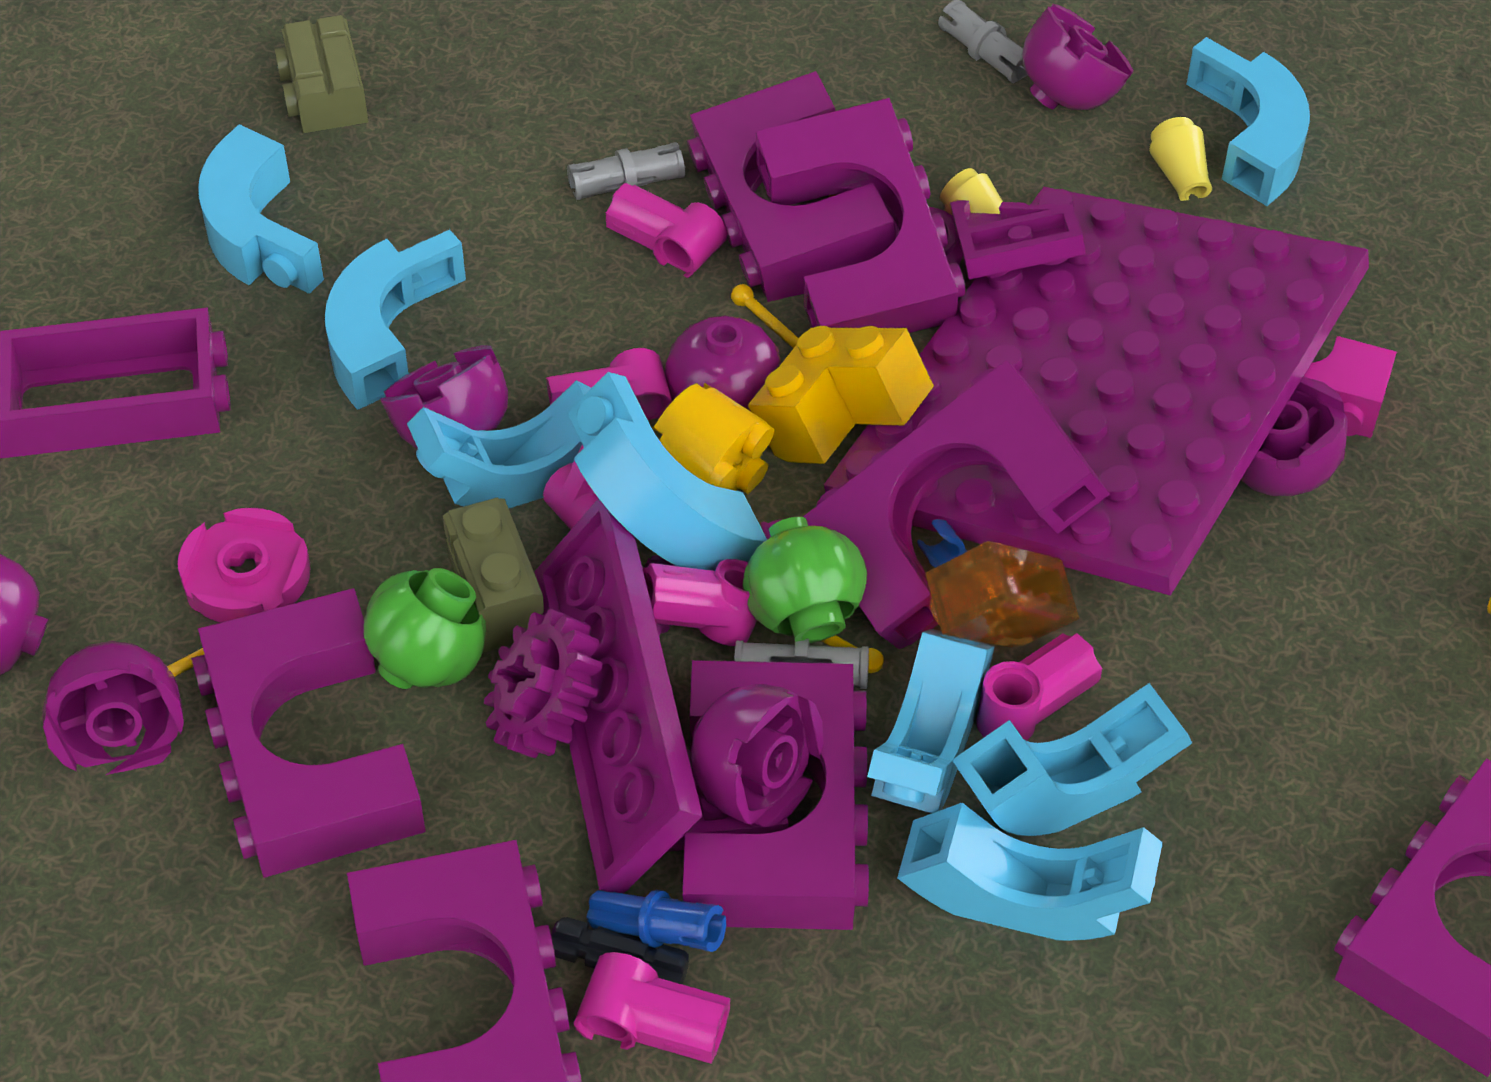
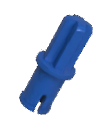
[586,890,726,952]

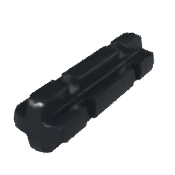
[551,917,689,984]

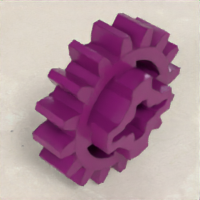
[484,609,602,759]

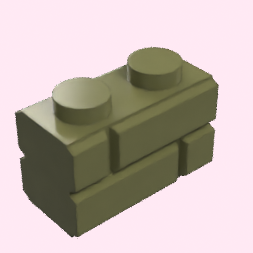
[274,15,368,133]
[443,497,544,652]

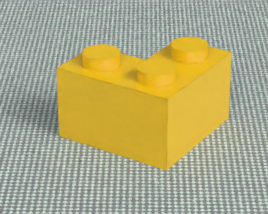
[748,326,934,464]

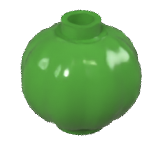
[743,517,867,643]
[363,568,486,689]

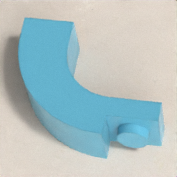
[1186,37,1310,206]
[198,124,324,294]
[325,230,466,410]
[567,372,767,571]
[407,380,591,509]
[867,629,995,813]
[952,683,1192,836]
[897,803,1163,941]

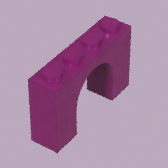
[687,71,896,302]
[756,98,965,333]
[803,359,1110,649]
[191,588,426,878]
[683,660,869,930]
[1334,758,1491,1077]
[347,840,582,1082]

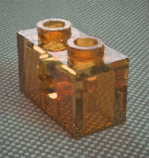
[925,541,1080,648]

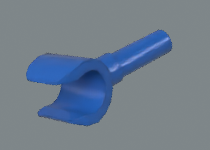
[917,519,1003,586]

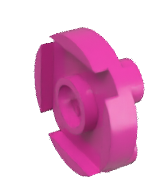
[178,508,311,623]

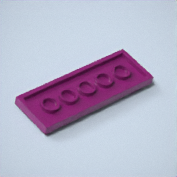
[534,498,703,894]

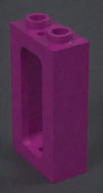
[0,307,231,459]

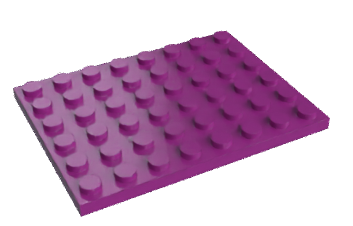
[824,187,1369,596]

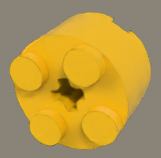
[653,383,774,494]

